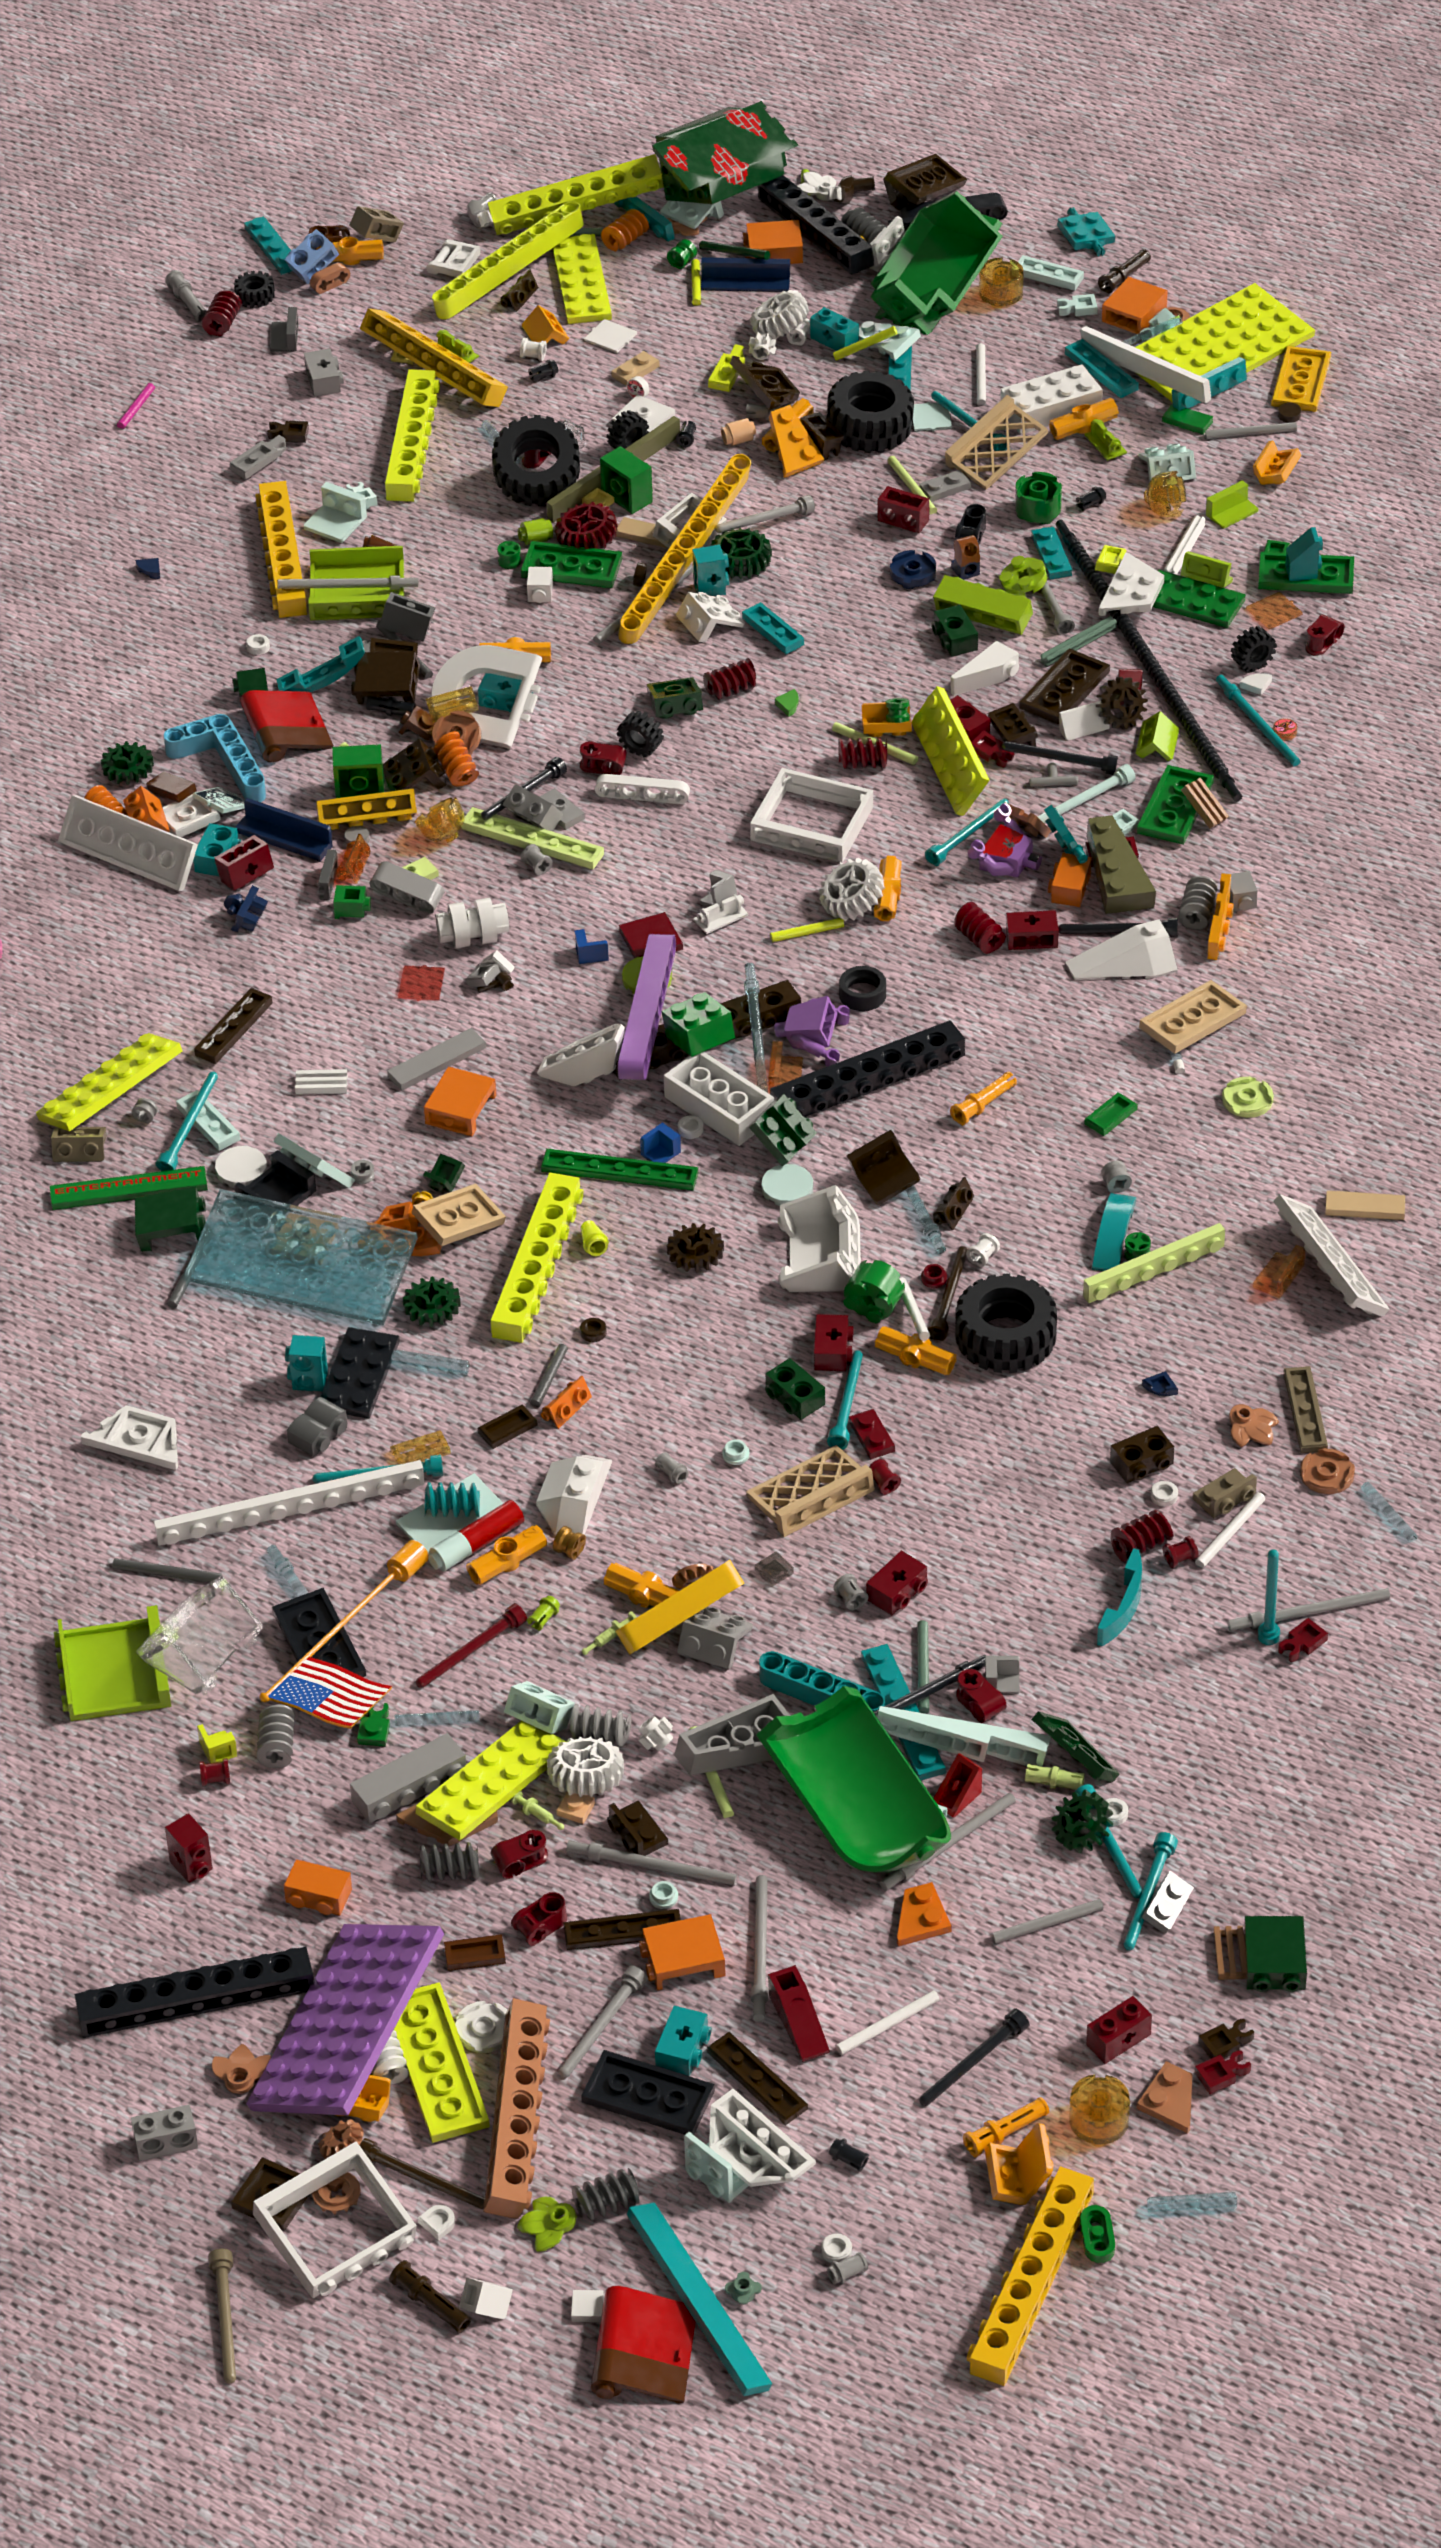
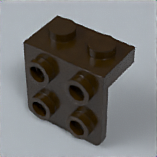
[383,739,447,792]
[846,1130,920,1205]

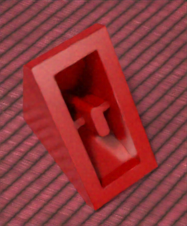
[933,1753,982,1818]

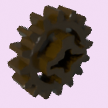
[1096,677,1148,729]
[667,1223,724,1273]

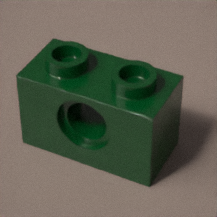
[931,604,978,657]

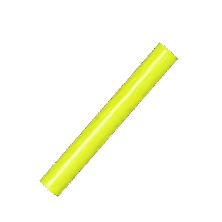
[691,259,701,306]
[833,326,898,361]
[770,918,844,943]

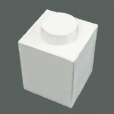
[527,567,553,603]

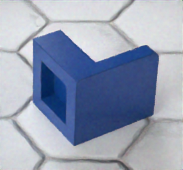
[574,929,609,964]
[640,1122,681,1163]

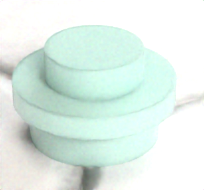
[722,1440,750,1465]
[649,1881,678,1909]

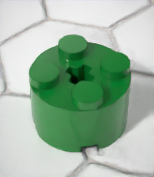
[1015,472,1062,524]
[843,1260,905,1324]

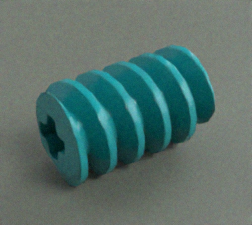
[425,1482,480,1518]

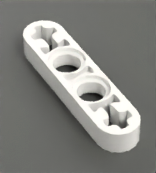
[595,774,690,804]

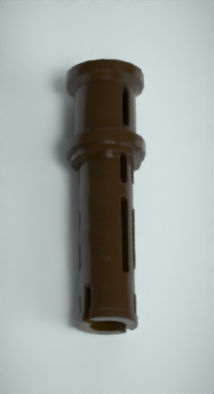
[1098,249,1151,294]
[389,2260,472,2333]

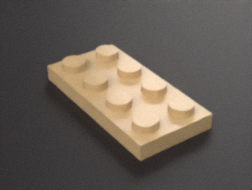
[1139,980,1247,1054]

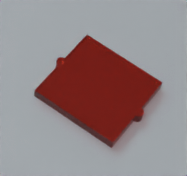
[398,965,445,1001]

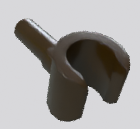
[477,972,514,993]

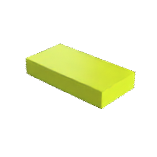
[1095,545,1127,574]

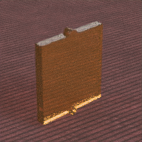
[1246,592,1303,630]

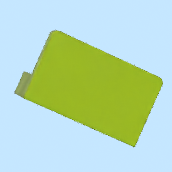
[1206,480,1258,529]
[1180,551,1233,588]
[1135,711,1179,761]

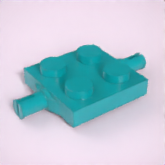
[1057,207,1116,256]
[1044,804,1088,864]

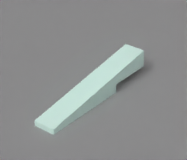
[877,1706,1051,1767]

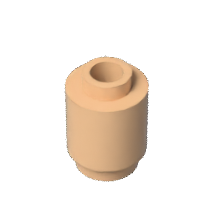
[721,418,756,446]

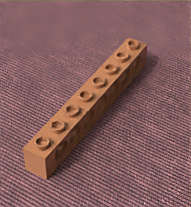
[483,1998,550,2219]

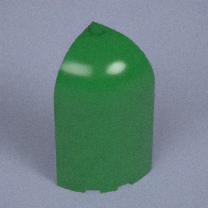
[756,1686,951,1872]

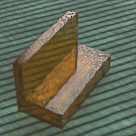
[768,1041,803,1094]
[1253,1245,1306,1299]

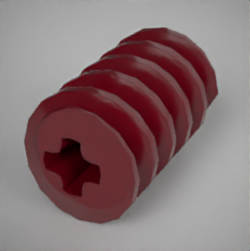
[202,290,242,337]
[703,658,756,700]
[838,738,887,769]
[954,902,1006,954]
[1110,1510,1174,1562]

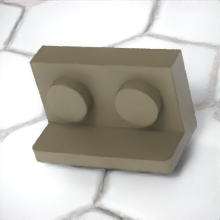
[51,1127,107,1162]
[1193,1468,1257,1518]

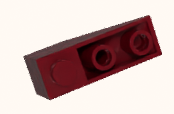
[768,1965,830,2062]

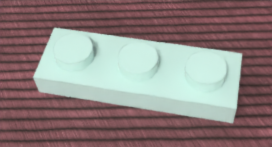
[1014,255,1084,291]
[176,1090,241,1151]

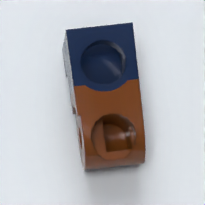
[951,535,980,580]

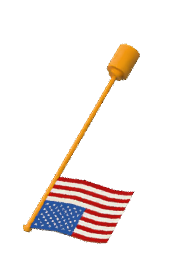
[259,1540,429,1729]

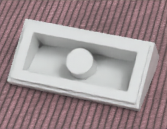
[1059,701,1110,741]

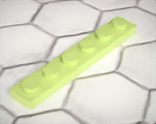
[461,807,604,870]
[1083,1223,1225,1303]

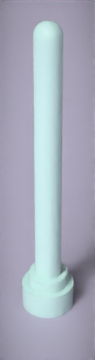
[1037,764,1136,824]

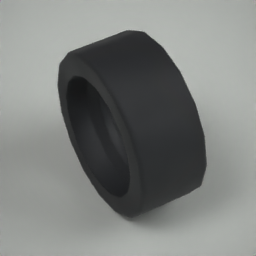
[839,966,886,1011]

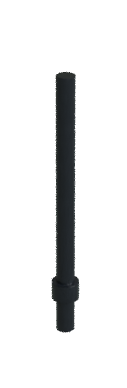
[873,1655,986,1717]

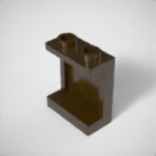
[351,651,420,704]

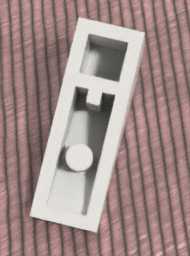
[951,641,1019,696]

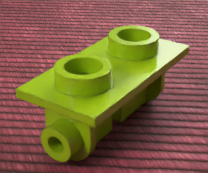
[436,330,479,363]
[1084,419,1127,461]

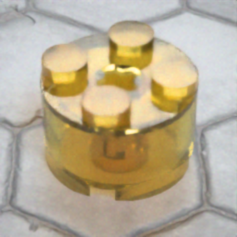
[979,258,1024,308]
[1069,2074,1130,2147]

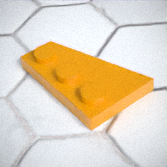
[1207,873,1234,960]

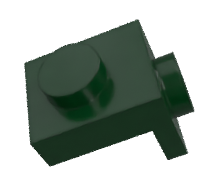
[423,1153,465,1192]

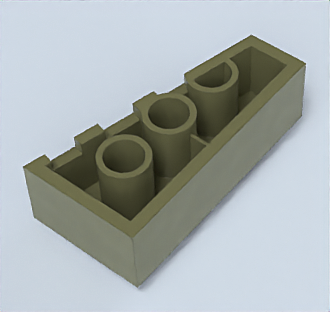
[1086,815,1156,914]

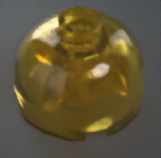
[1144,471,1186,518]
[415,797,465,843]

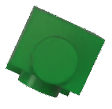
[333,885,371,919]

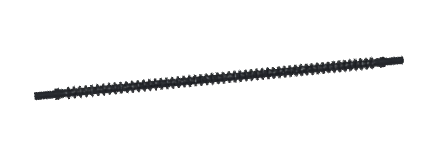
[1055,520,1243,802]

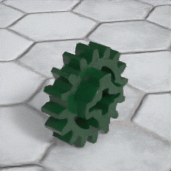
[101,741,154,785]
[403,1276,461,1327]
[1052,1790,1113,1853]

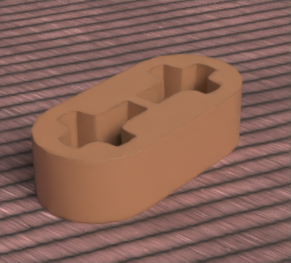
[310,263,351,294]

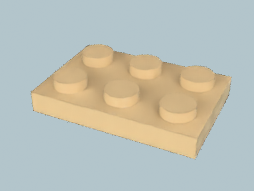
[411,1184,506,1246]

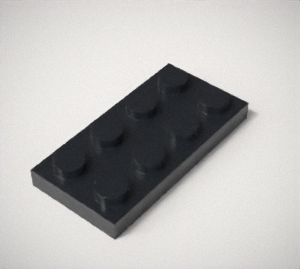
[320,1327,400,1419]
[272,1588,366,1677]
[581,2050,715,2135]

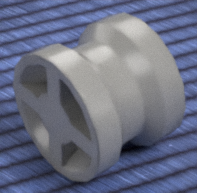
[1101,1160,1132,1193]

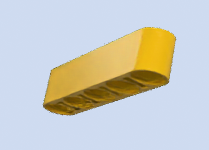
[615,1560,744,1655]

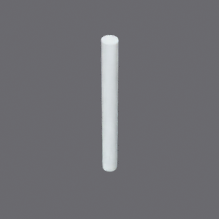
[976,343,986,405]
[899,1277,930,1341]
[1195,1492,1265,1568]
[835,1990,940,2056]

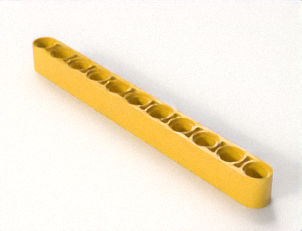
[618,454,751,644]

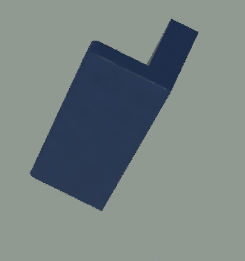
[701,257,790,292]
[235,798,333,862]

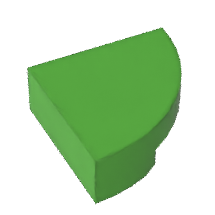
[775,689,799,717]

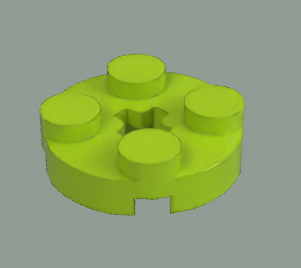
[999,556,1047,596]

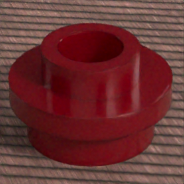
[921,1264,947,1288]

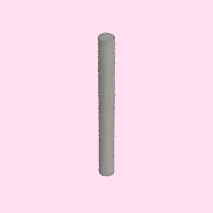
[1205,422,1297,440]
[991,1899,1104,1944]

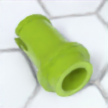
[527,1595,560,1631]

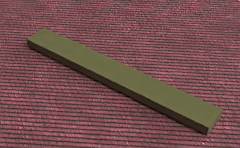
[547,416,680,523]

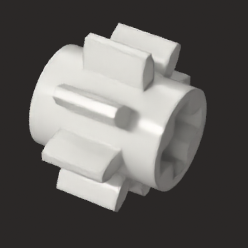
[748,332,776,360]
[638,1716,673,1751]

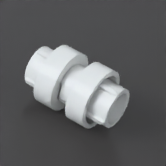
[435,898,510,949]

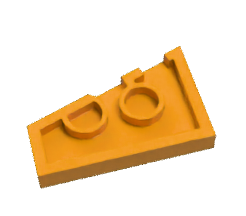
[769,405,824,478]

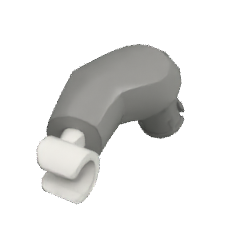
[467,192,497,228]

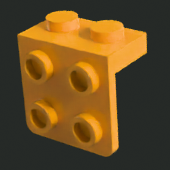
[984,2123,1053,2205]

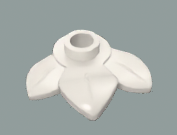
[797,172,836,201]

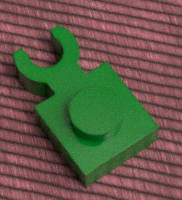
[357,1703,390,1747]

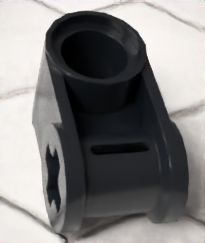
[955,504,986,545]

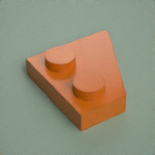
[897,1882,952,1947]

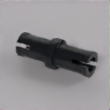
[366,697,416,716]

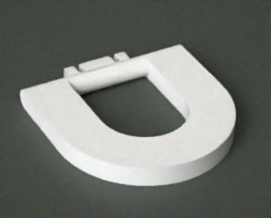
[432,645,542,749]

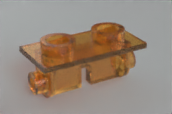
[336,834,371,884]

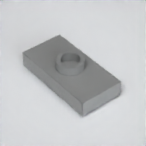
[539,788,585,830]

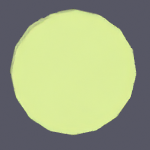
[1222,1076,1274,1118]

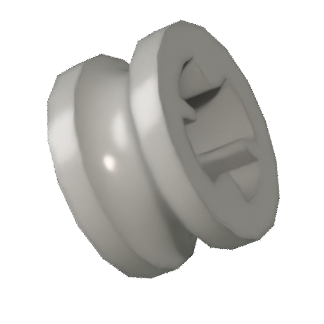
[132,1098,158,1123]
[351,1160,375,1184]

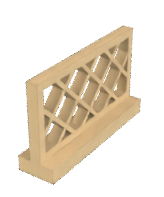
[945,395,1048,490]
[746,1445,875,1537]

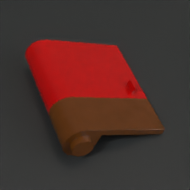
[240,690,334,763]
[590,2286,696,2403]

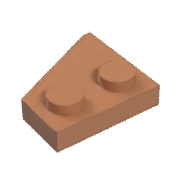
[1004,802,1051,838]
[1137,2061,1192,2134]

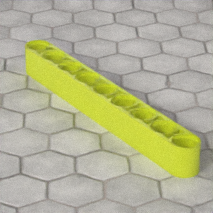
[432,202,584,319]

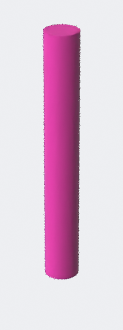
[117,383,155,429]

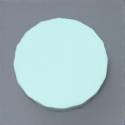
[762,1164,813,1206]

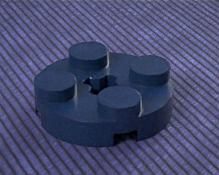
[890,550,936,589]

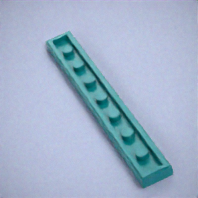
[626,2202,773,2396]

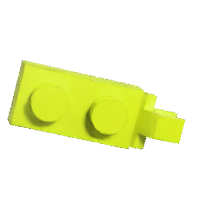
[708,344,745,392]

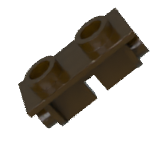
[500,269,539,312]
[933,1177,974,1230]

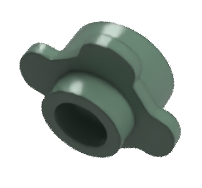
[725,2272,762,2305]

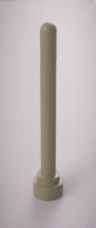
[208,2248,236,2384]

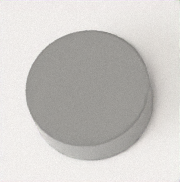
[345,826,370,848]

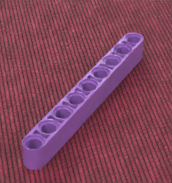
[618,934,676,1080]

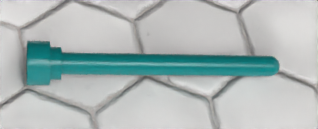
[931,391,1010,451]
[925,799,1009,867]
[155,1072,218,1171]
[827,1350,863,1449]
[312,1454,443,1484]
[1258,1549,1280,1645]
[1075,1784,1143,1899]
[1124,1832,1178,1951]

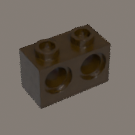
[1110,1425,1174,1483]

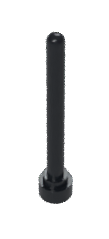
[1002,741,1118,775]
[481,757,567,820]
[1058,918,1178,938]
[919,2008,1030,2106]

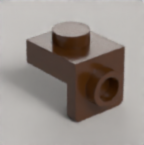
[398,705,438,741]

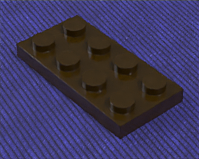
[884,154,967,205]
[1019,648,1110,725]

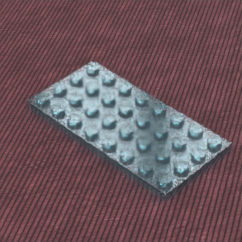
[184,1189,418,1326]

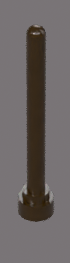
[927,1246,968,1341]
[359,2138,485,2210]

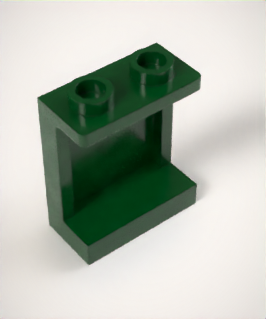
[135,1186,207,1252]
[1244,1916,1307,1992]

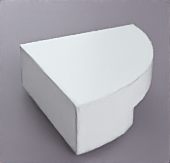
[1240,674,1272,695]
[479,950,514,974]

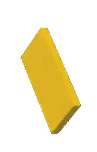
[1271,346,1331,412]

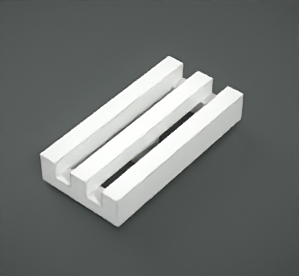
[295,1069,348,1094]

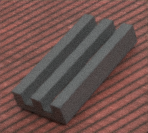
[318,849,339,900]

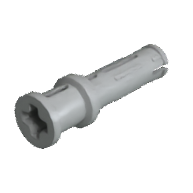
[165,270,207,322]

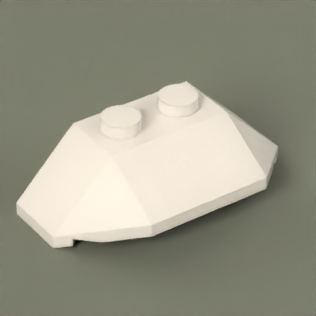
[537,1024,625,1087]
[536,1455,612,1536]
[709,2089,816,2187]

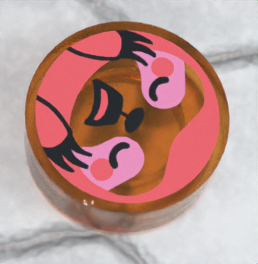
[1273,719,1298,741]

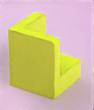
[197,1724,237,1763]

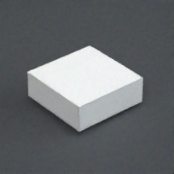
[571,2290,604,2322]

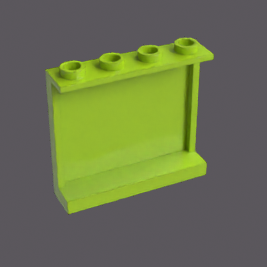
[308,546,404,621]
[53,1605,172,1721]

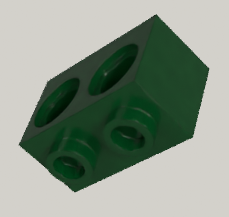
[765,1358,825,1420]

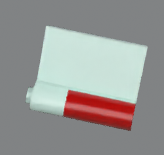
[396,1473,525,1572]

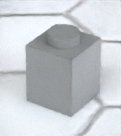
[1230,871,1258,912]

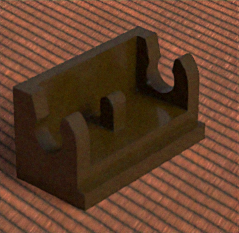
[800,412,844,461]

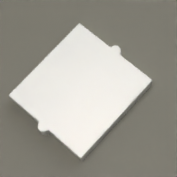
[584,319,637,353]

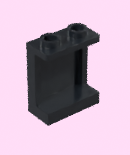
[234,1150,316,1225]

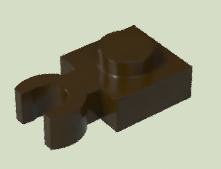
[267,420,309,443]
[1198,2018,1254,2059]

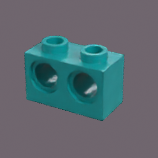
[193,823,241,877]
[285,1335,328,1392]

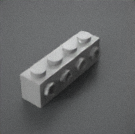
[350,1733,466,1824]

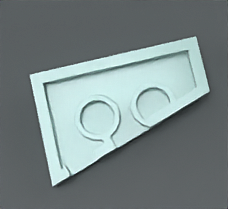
[859,321,921,360]
[273,1133,355,1188]

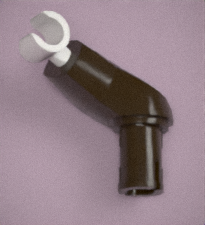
[828,175,875,204]

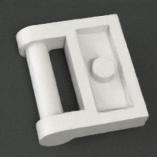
[426,239,481,277]

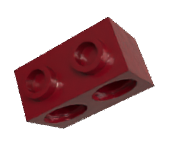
[877,486,930,534]

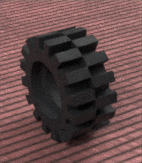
[234,271,275,308]
[606,410,649,449]
[1231,626,1277,673]
[617,711,664,758]

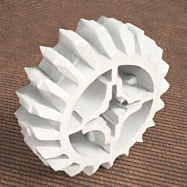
[750,290,809,339]
[818,858,885,921]
[547,1736,624,1797]

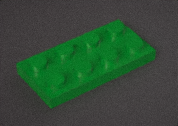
[521,541,623,588]
[1258,552,1355,594]
[1153,570,1246,628]
[1137,765,1214,845]

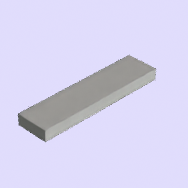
[387,1028,486,1091]

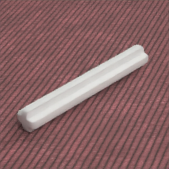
[1164,515,1205,575]

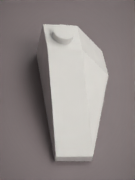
[1065,919,1178,980]

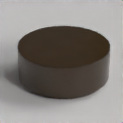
[1278,403,1301,423]
[633,562,647,587]
[580,1318,607,1342]

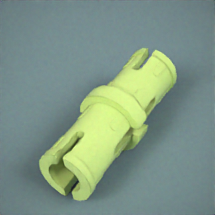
[1025,1764,1085,1790]

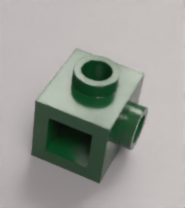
[232,668,268,697]

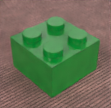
[600,446,653,514]
[332,744,384,798]
[661,992,735,1057]

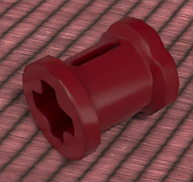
[869,1459,901,1495]
[1162,1536,1199,1568]
[199,1758,230,1787]

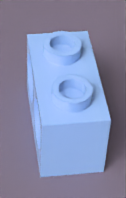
[285,229,339,284]

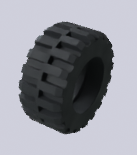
[826,371,914,453]
[492,415,580,507]
[955,1273,1057,1373]

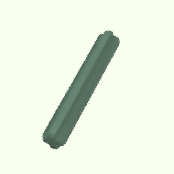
[1040,616,1117,666]

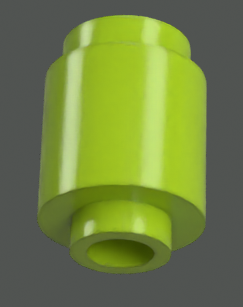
[517,518,553,545]

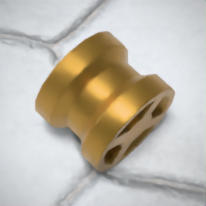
[553,1526,586,1560]

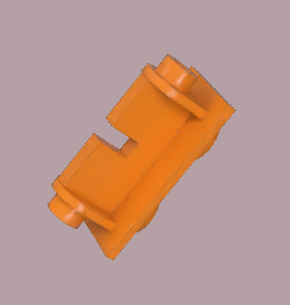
[541,1376,592,1429]

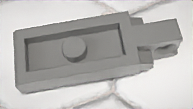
[229,435,287,479]

